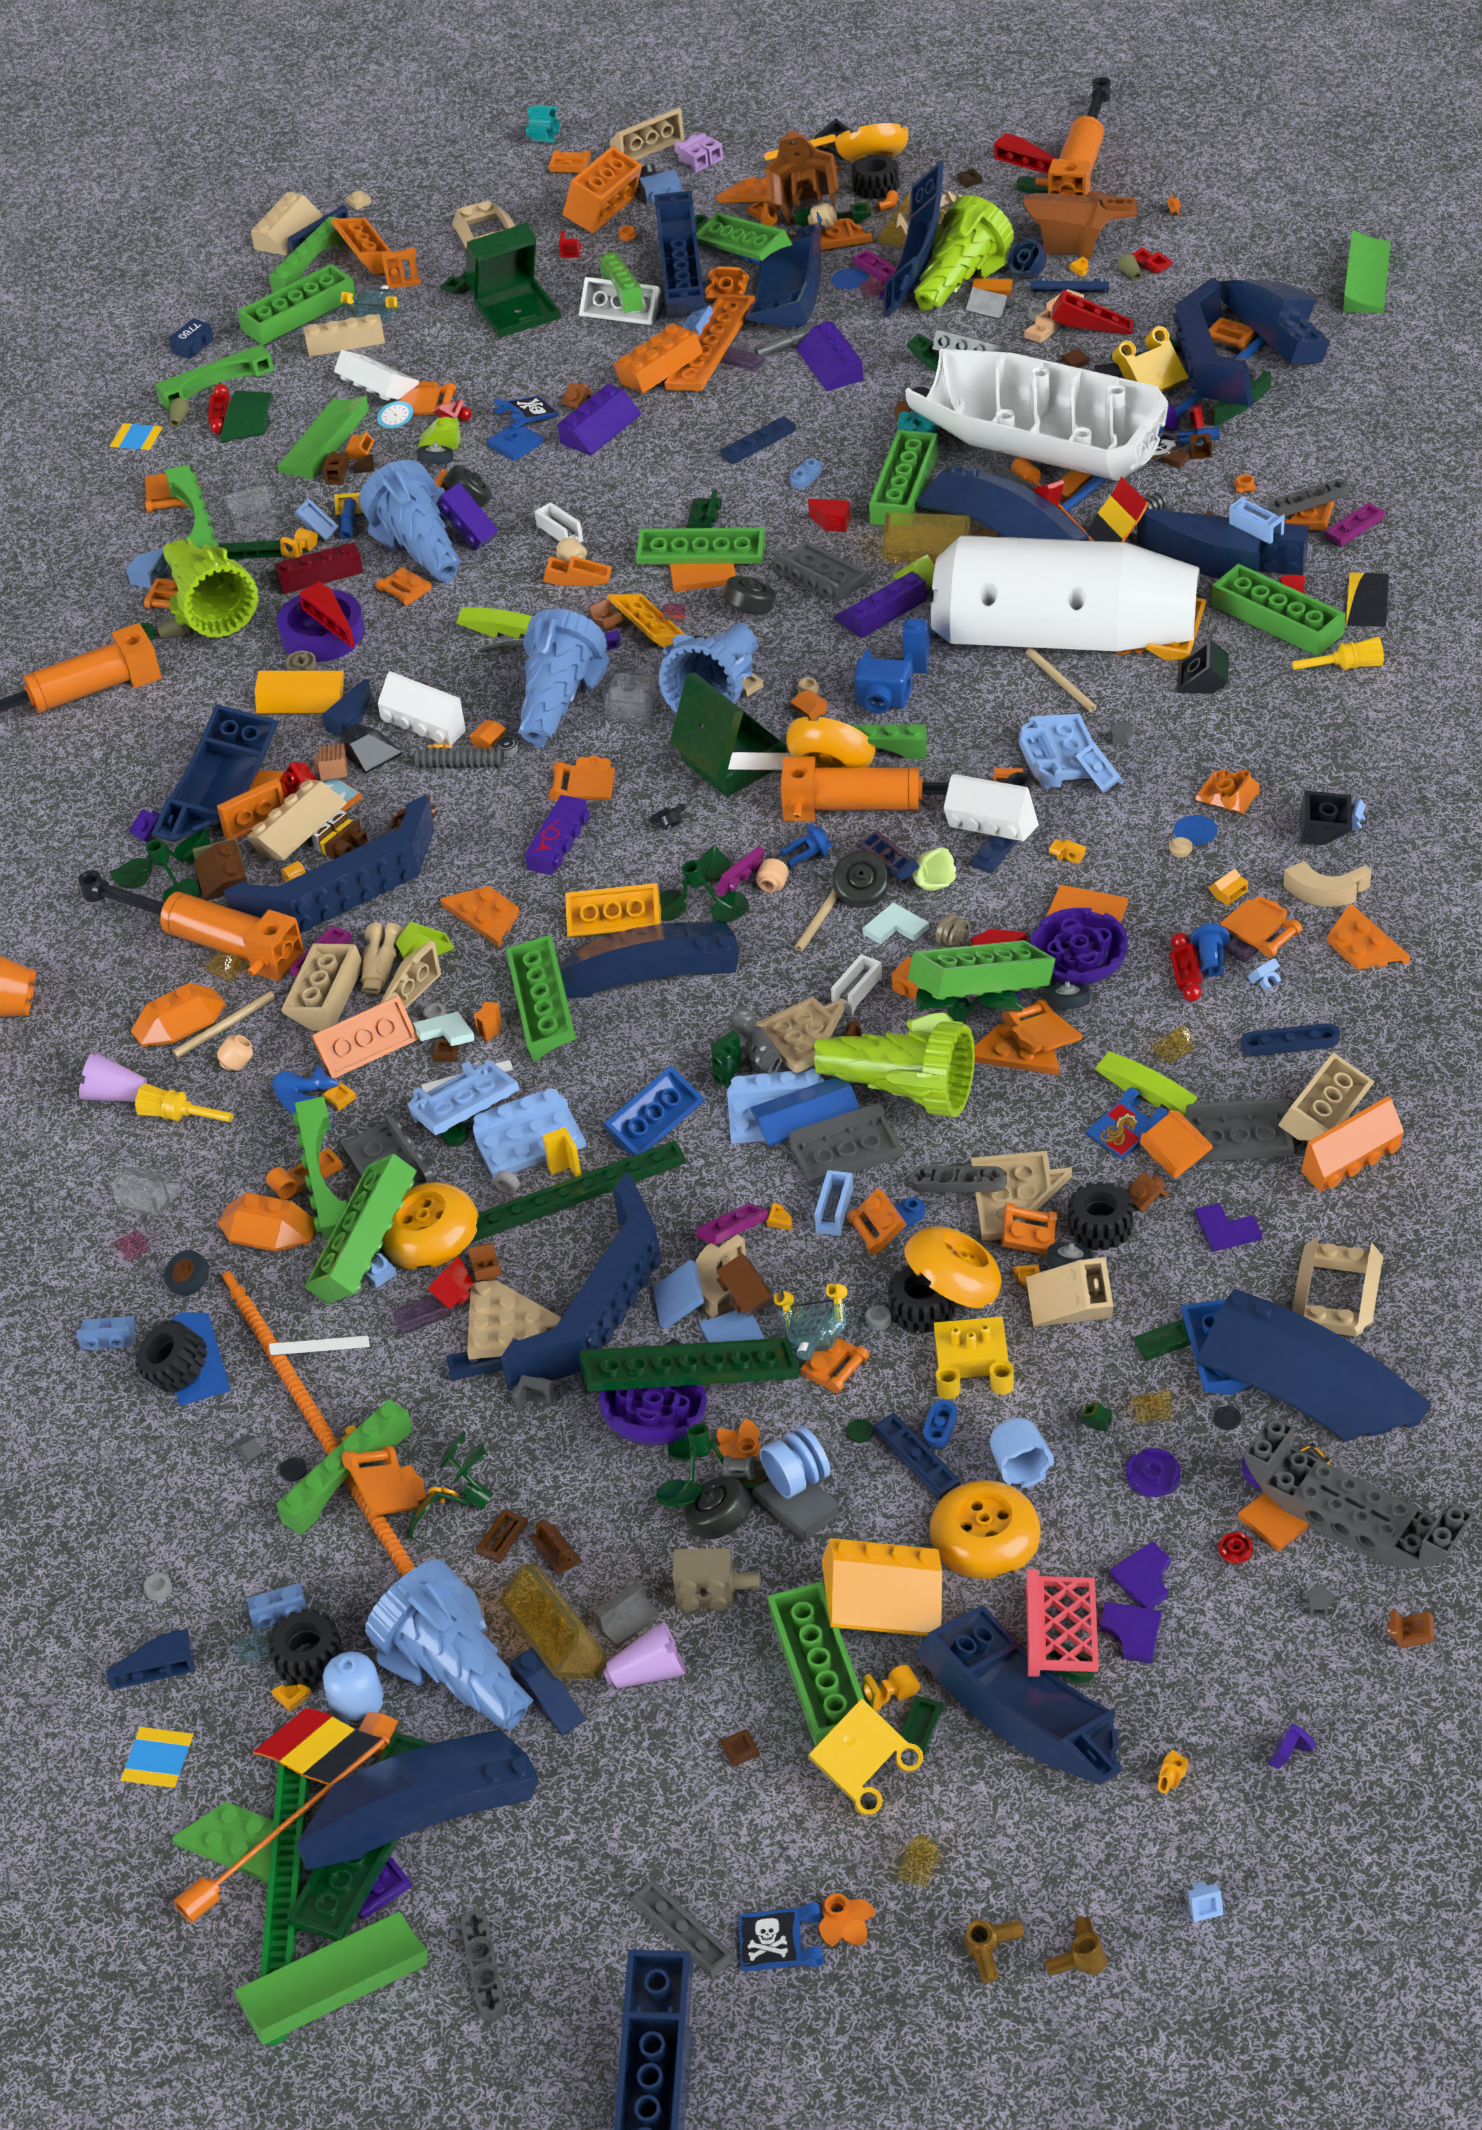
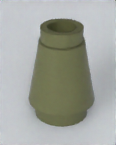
[1118,253,1143,281]
[169,398,190,427]
[157,618,191,639]

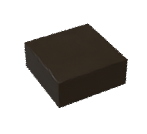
[957,168,982,188]

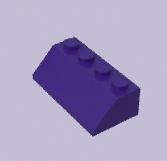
[797,321,864,391]
[557,384,641,456]
[834,571,927,639]

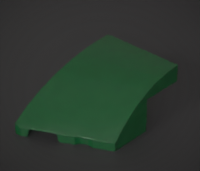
[221,390,273,443]

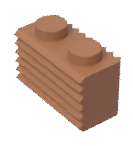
[314,743,348,781]

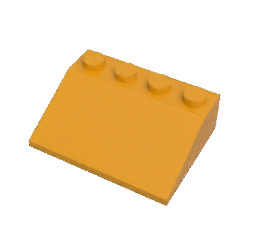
[821,1538,942,1636]

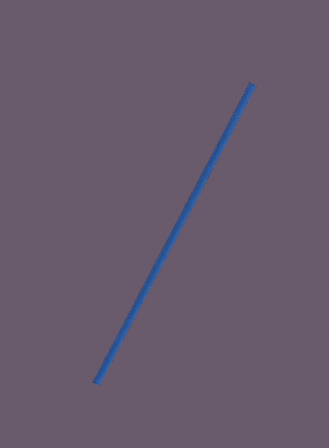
[1061,336,1267,512]

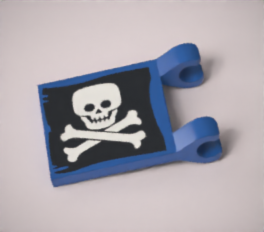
[493,395,559,428]
[739,1902,824,1971]

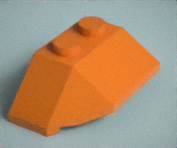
[131,983,226,1047]
[218,1192,317,1252]

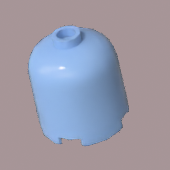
[990,1417,1054,1488]
[323,1652,384,1723]

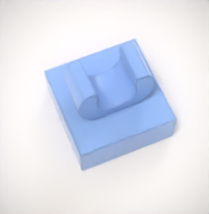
[1352,799,1366,830]
[1248,958,1281,990]
[363,1253,397,1288]
[1188,1880,1223,1922]

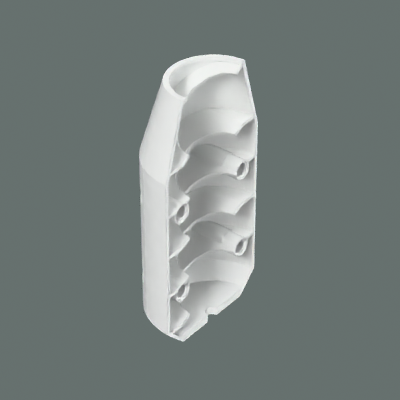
[905,349,1168,481]
[931,535,1200,651]

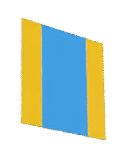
[109,423,163,450]
[120,1727,194,1788]

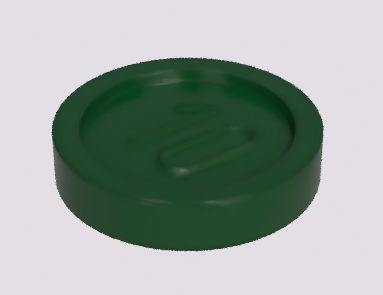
[847,1419,874,1443]

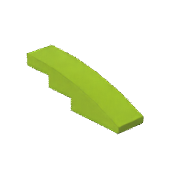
[456,607,532,639]
[1095,1051,1198,1116]

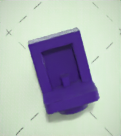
[129,809,160,843]

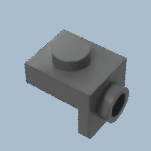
[512,1375,555,1412]

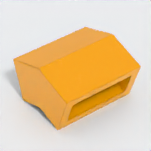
[1208,869,1248,906]

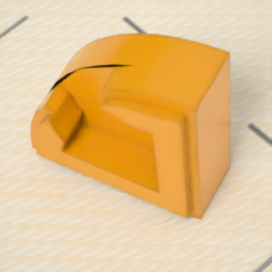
[1069,257,1088,277]
[767,1203,793,1230]
[1013,1264,1040,1287]
[271,1684,312,1712]

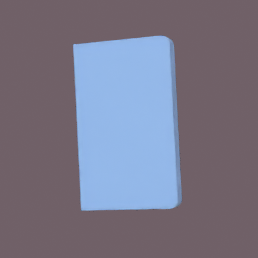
[1076,742,1124,793]

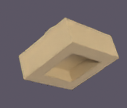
[345,190,372,210]
[741,673,763,697]

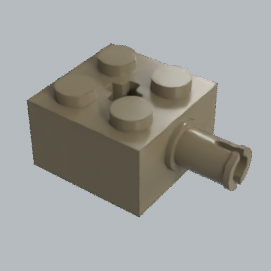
[673,1548,761,1611]

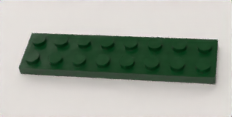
[579,1338,799,1392]
[286,1732,434,1941]

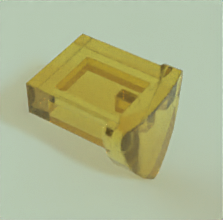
[206,952,245,982]
[1153,1024,1194,1064]
[1133,1389,1171,1423]
[898,1834,942,1888]

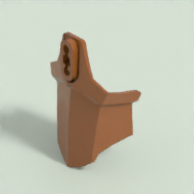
[765,131,839,225]
[1023,190,1138,260]

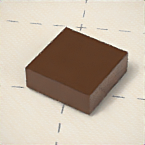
[1062,349,1089,368]
[1162,446,1191,469]
[432,1039,460,1062]
[720,1729,760,1767]

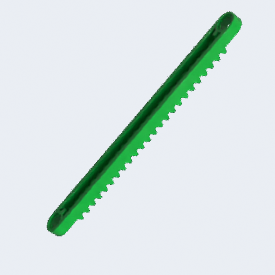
[260,1763,310,2046]

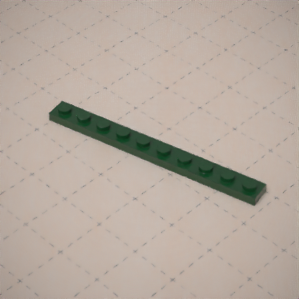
[471,1140,686,1243]

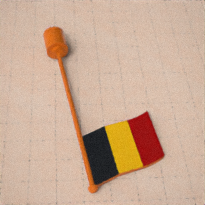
[1011,457,1148,542]
[173,1708,390,1924]

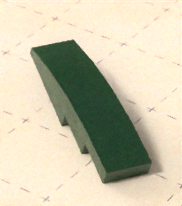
[1211,371,1271,426]

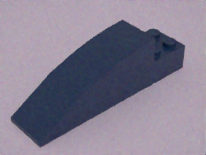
[1217,280,1330,363]
[1137,508,1309,579]
[614,1949,694,2130]

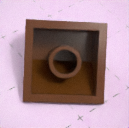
[194,839,248,901]
[716,1253,775,1317]

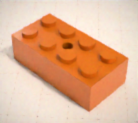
[614,324,703,394]

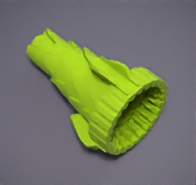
[913,195,1014,311]
[163,538,259,638]
[814,1012,975,1117]

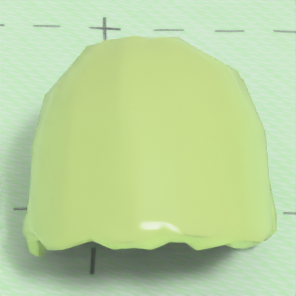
[912,847,956,891]

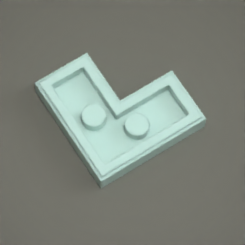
[862,903,929,944]
[413,1012,474,1046]

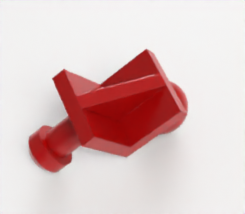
[433,399,472,422]

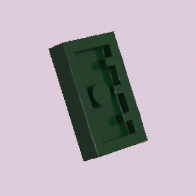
[687,490,722,528]
[711,1030,742,1088]

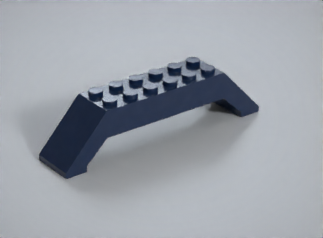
[654,190,705,318]
[1172,277,1253,407]
[224,795,435,933]
[501,1173,662,1391]

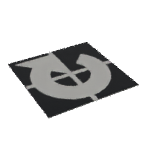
[1150,435,1186,460]

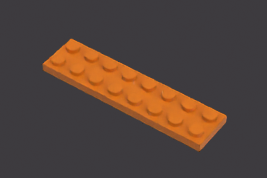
[664,295,755,392]

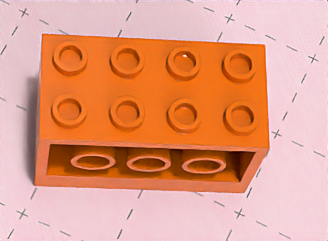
[563,146,642,234]

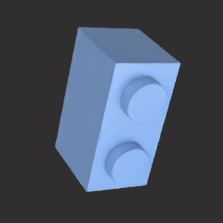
[639,170,682,204]

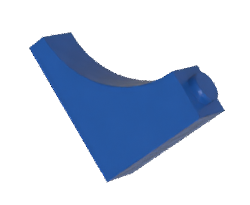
[903,618,932,674]

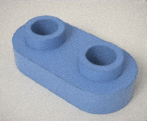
[790,458,822,489]

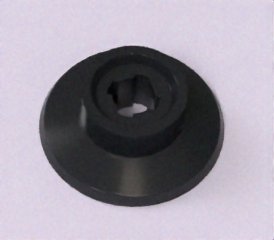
[638,164,663,183]
[648,804,686,830]

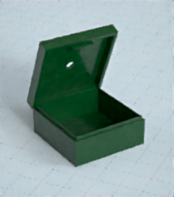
[466,222,561,338]
[669,673,786,797]

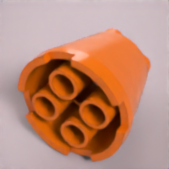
[0,955,37,1017]

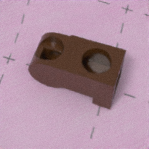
[323,452,350,485]

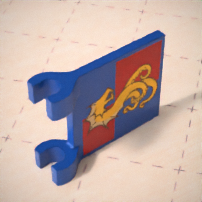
[1085,1087,1169,1160]

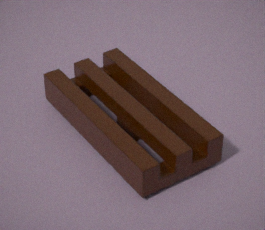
[475,1509,528,1564]

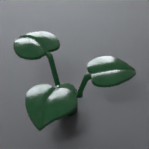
[109,829,211,903]
[659,845,749,923]
[916,945,1023,1023]
[656,1424,769,1507]
[408,1430,494,1539]

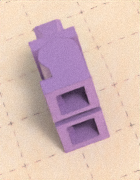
[674,133,724,172]

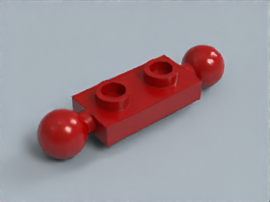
[208,384,231,434]
[1169,932,1203,1002]

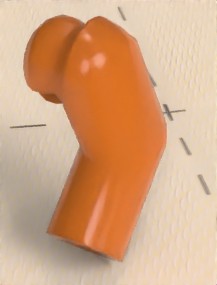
[876,190,898,212]

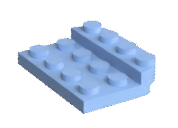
[1019,714,1093,789]
[407,1060,520,1135]
[727,1069,824,1144]
[473,1088,586,1179]

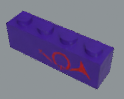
[525,795,590,875]

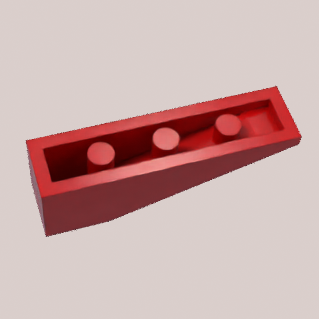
[994,133,1057,174]
[1051,290,1133,335]
[299,581,355,648]

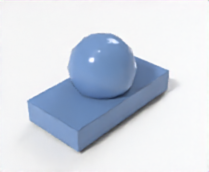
[294,498,339,542]

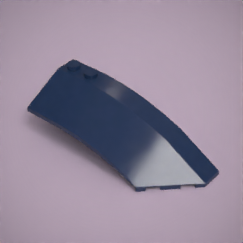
[883,161,943,317]
[745,222,821,328]
[916,465,1089,541]
[152,704,279,842]
[559,922,739,998]
[1196,1288,1431,1442]
[915,1605,1121,1786]
[297,1729,539,1870]

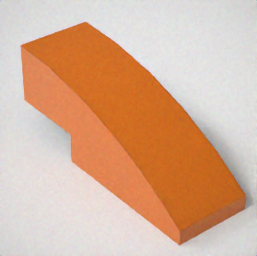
[543,556,612,586]

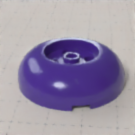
[1031,907,1128,985]
[599,1385,707,1445]

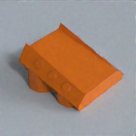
[705,266,749,302]
[1196,770,1260,815]
[1140,1110,1213,1178]

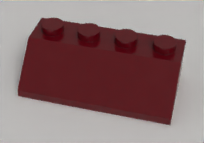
[273,542,364,595]

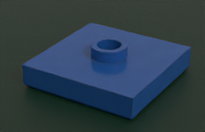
[487,425,544,461]

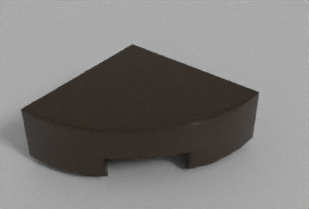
[353,454,374,473]

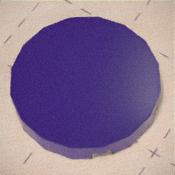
[1126,1448,1181,1497]

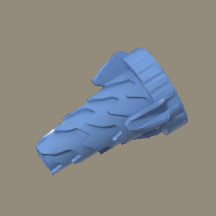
[359,460,462,583]
[518,609,610,748]
[659,622,759,712]
[365,1559,534,1730]

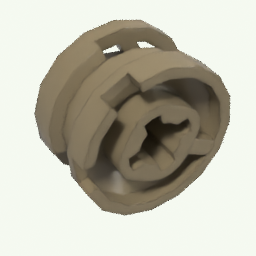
[286,651,318,671]
[935,913,970,946]

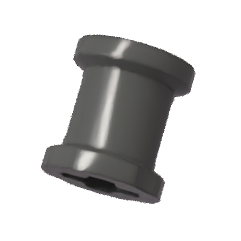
[723,1456,756,1480]

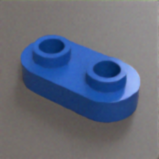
[894,1197,926,1233]
[923,1400,957,1449]

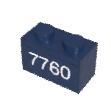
[169,318,214,359]

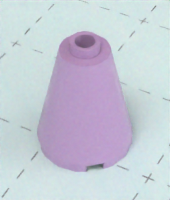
[79,1053,150,1102]
[603,1622,686,1689]

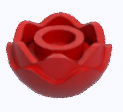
[1218,1531,1254,1565]

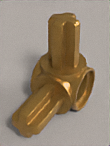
[1045,1915,1108,1976]
[964,1920,1024,1984]

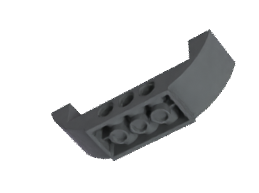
[1243,1415,1474,1568]

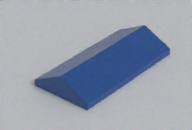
[603,1065,706,1156]
[750,1077,860,1147]
[1180,1299,1251,1395]
[167,1312,231,1406]

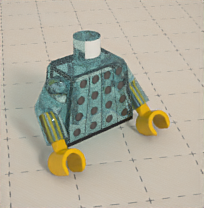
[341,285,401,323]
[773,1284,848,1360]

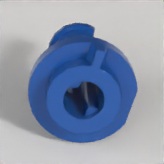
[779,823,833,869]
[1191,923,1230,977]

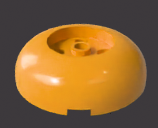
[835,123,909,162]
[786,717,876,767]
[381,1182,479,1270]
[904,1226,1002,1308]
[929,1480,1041,1579]

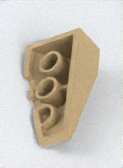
[380,940,441,1009]

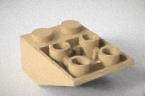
[1026,1257,1113,1327]

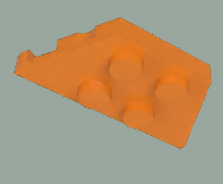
[716,177,768,203]
[821,218,873,250]
[440,886,520,947]
[1327,904,1410,969]
[974,1024,1060,1075]

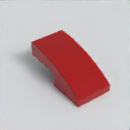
[1131,247,1173,273]
[1188,404,1204,429]

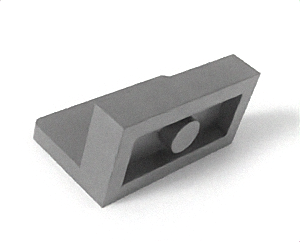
[966,287,1014,319]
[594,1580,660,1647]

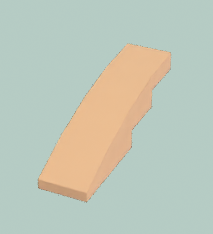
[1024,289,1084,343]

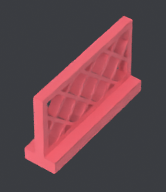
[1026,1569,1099,1677]

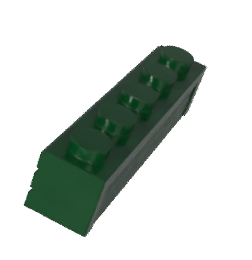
[219,540,284,560]

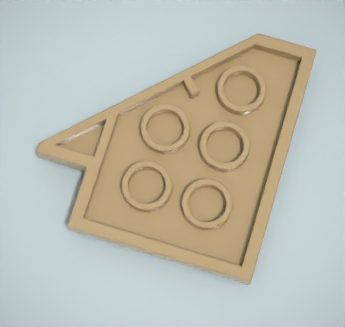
[756,997,845,1074]
[971,1151,1072,1241]
[467,1280,561,1359]

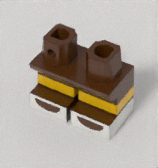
[311,809,368,859]

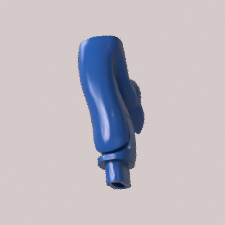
[271,1065,339,1133]

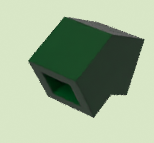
[1081,1402,1112,1432]

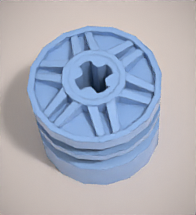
[759,1426,830,1499]

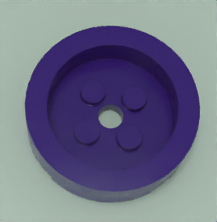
[277,589,365,662]

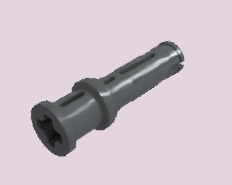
[754,324,811,359]

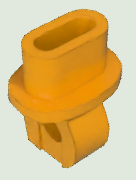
[1049,839,1086,863]
[1157,1750,1188,1794]

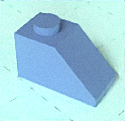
[126,547,169,588]

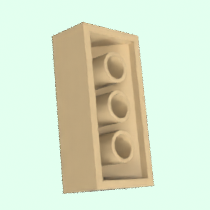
[610,108,684,160]
[251,192,322,256]
[303,314,385,357]
[247,780,347,860]
[281,944,363,1031]
[1278,1052,1375,1140]

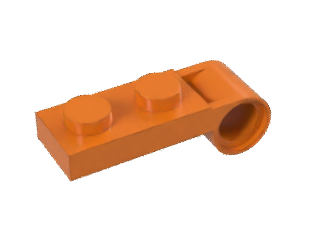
[266,1147,343,1200]

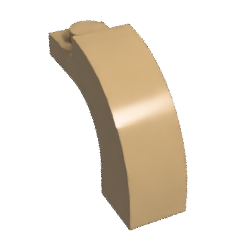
[1284,861,1371,907]
[696,1234,746,1318]

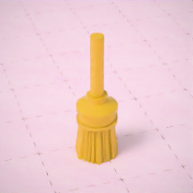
[1292,636,1384,671]
[135,1083,233,1123]

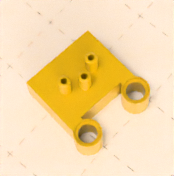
[1112,326,1188,393]
[934,1317,1014,1399]
[808,1699,923,1816]

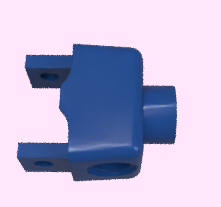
[854,650,913,714]

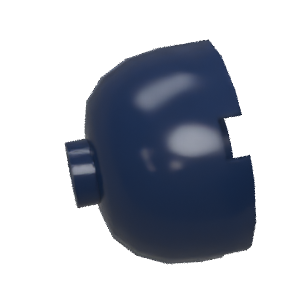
[1007,238,1047,279]

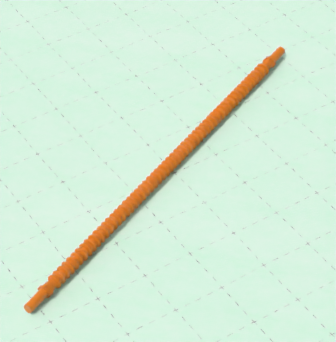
[222,1271,415,1577]

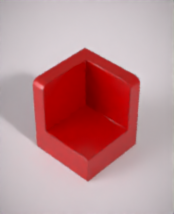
[559,231,582,258]

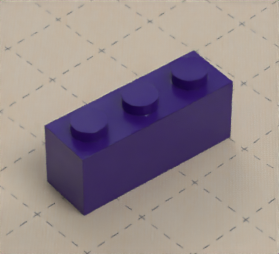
[436,483,499,551]

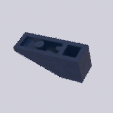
[322,678,372,737]
[106,1629,196,1690]
[510,1646,586,1736]

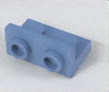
[682,305,714,336]
[76,1316,135,1350]
[247,1583,308,1630]

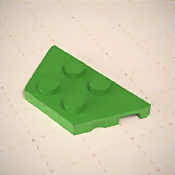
[172,1801,274,1883]

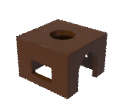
[1189,433,1212,460]

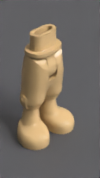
[361,922,404,994]

